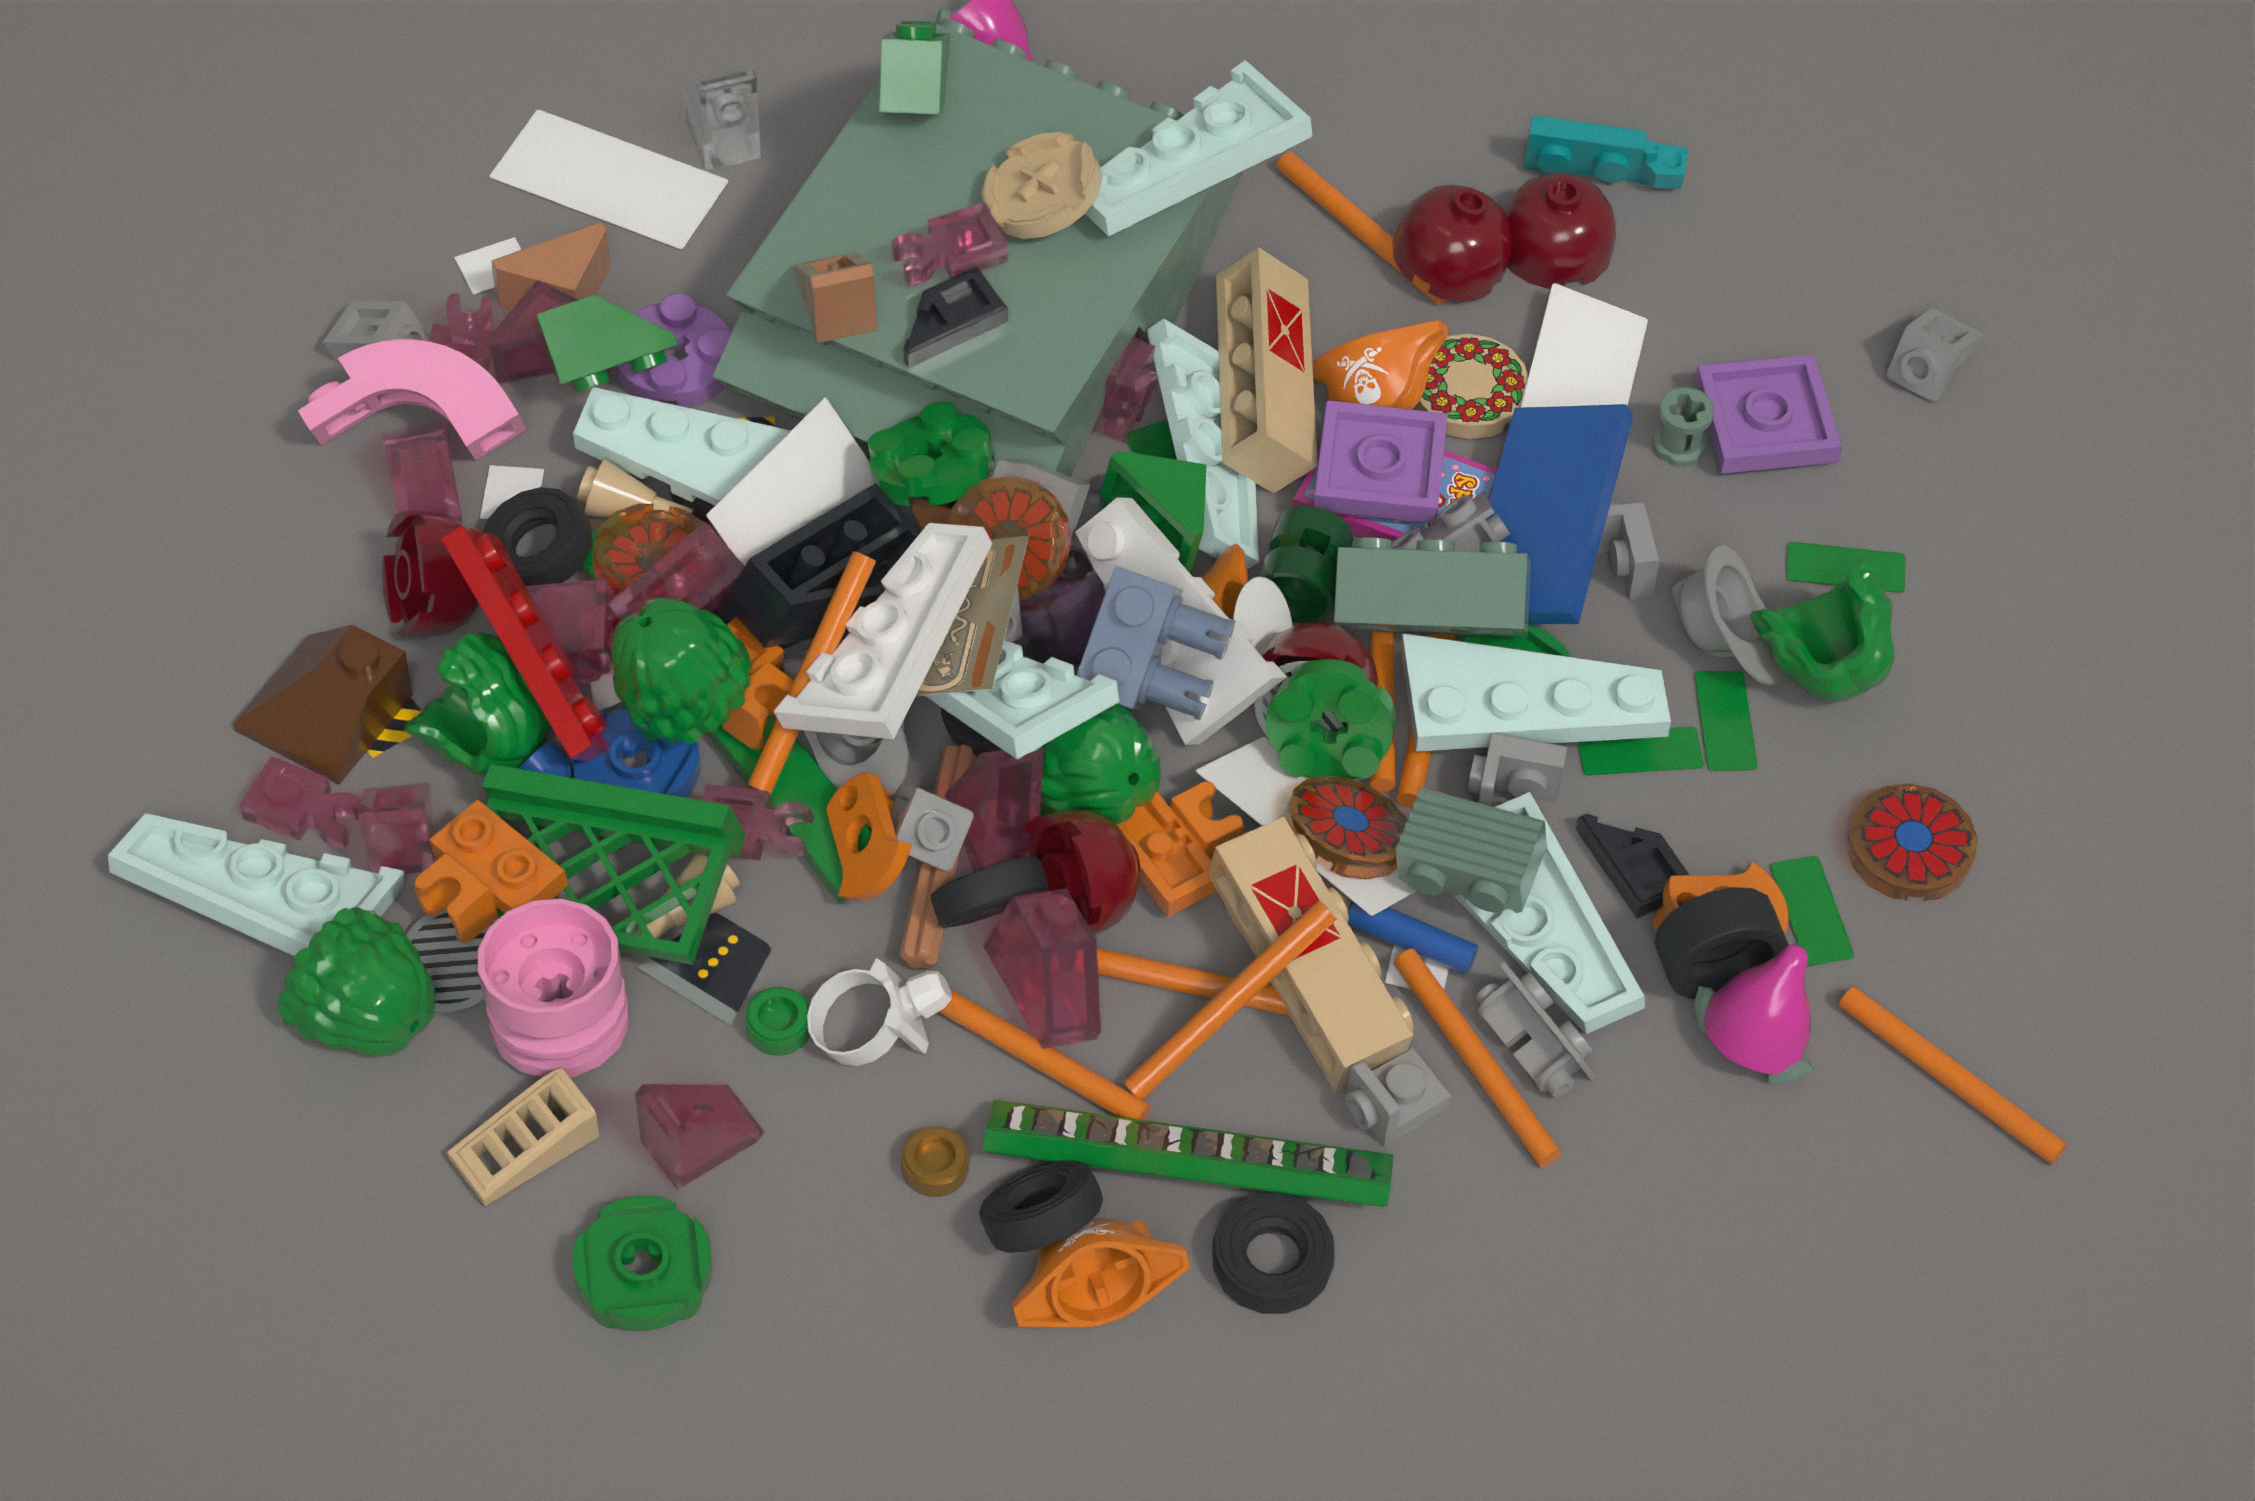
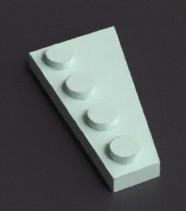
[1085,60,1313,237]
[1147,319,1259,569]
[573,387,791,506]
[1401,633,1671,751]
[926,640,1120,759]
[1454,792,1645,1034]
[108,813,405,956]

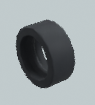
[1654,887,1789,999]

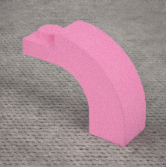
[298,339,527,461]

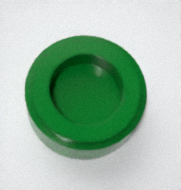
[745,987,810,1056]

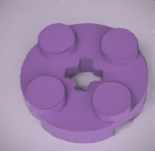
[616,294,731,408]

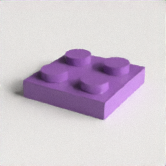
[1695,354,1842,474]
[1314,400,1448,524]

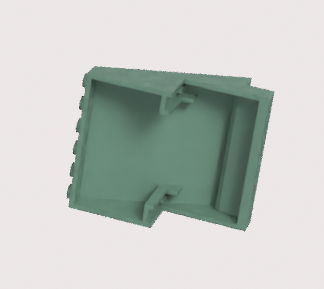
[712,18,1244,496]

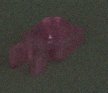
[892,202,1008,285]
[428,293,494,372]
[1102,337,1159,444]
[240,756,365,847]
[702,784,814,860]

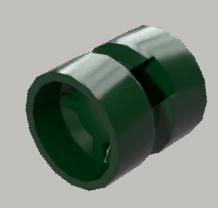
[1259,506,1354,623]

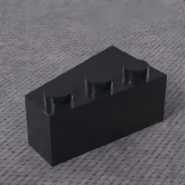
[723,483,921,648]

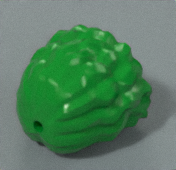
[1750,558,1894,702]
[611,597,753,745]
[404,632,551,777]
[1015,704,1161,824]
[277,907,435,1057]

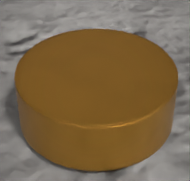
[901,1126,969,1197]

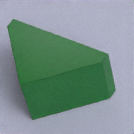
[1100,451,1207,572]

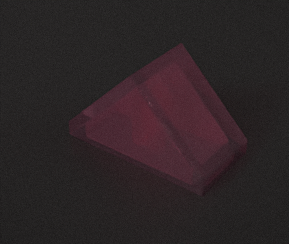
[489,280,579,384]
[381,422,463,523]
[945,747,1044,872]
[358,783,435,874]
[635,1084,765,1190]

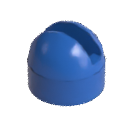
[518,740,571,777]

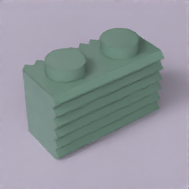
[1395,788,1547,913]

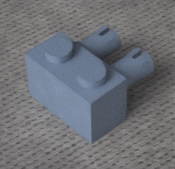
[1076,566,1236,721]

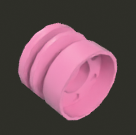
[478,899,629,1078]

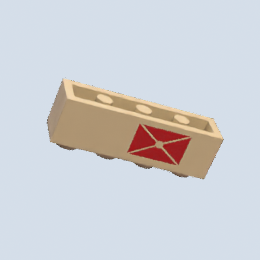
[1216,247,1318,494]
[1208,816,1414,1093]

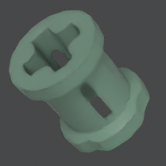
[1652,387,1714,467]

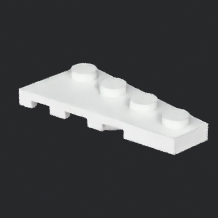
[1075,498,1287,745]
[774,523,992,740]

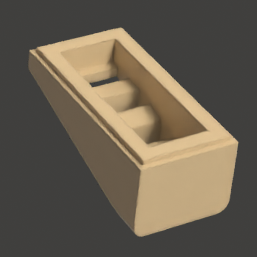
[447,1067,600,1206]

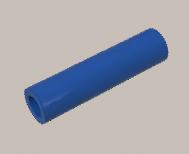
[1348,902,1479,975]

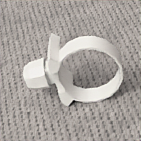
[807,958,952,1066]

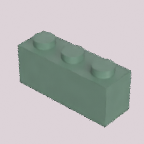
[1334,537,1531,637]

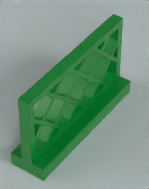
[482,764,747,965]

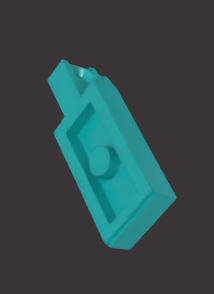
[1523,116,1688,189]

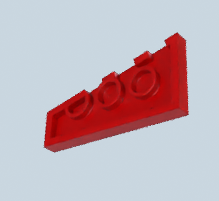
[441,525,610,762]

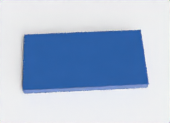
[1486,404,1634,624]

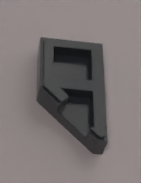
[903,266,1008,368]
[1575,814,1689,919]

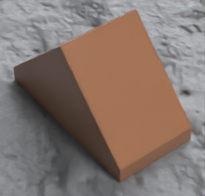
[491,222,610,317]
[794,252,877,343]

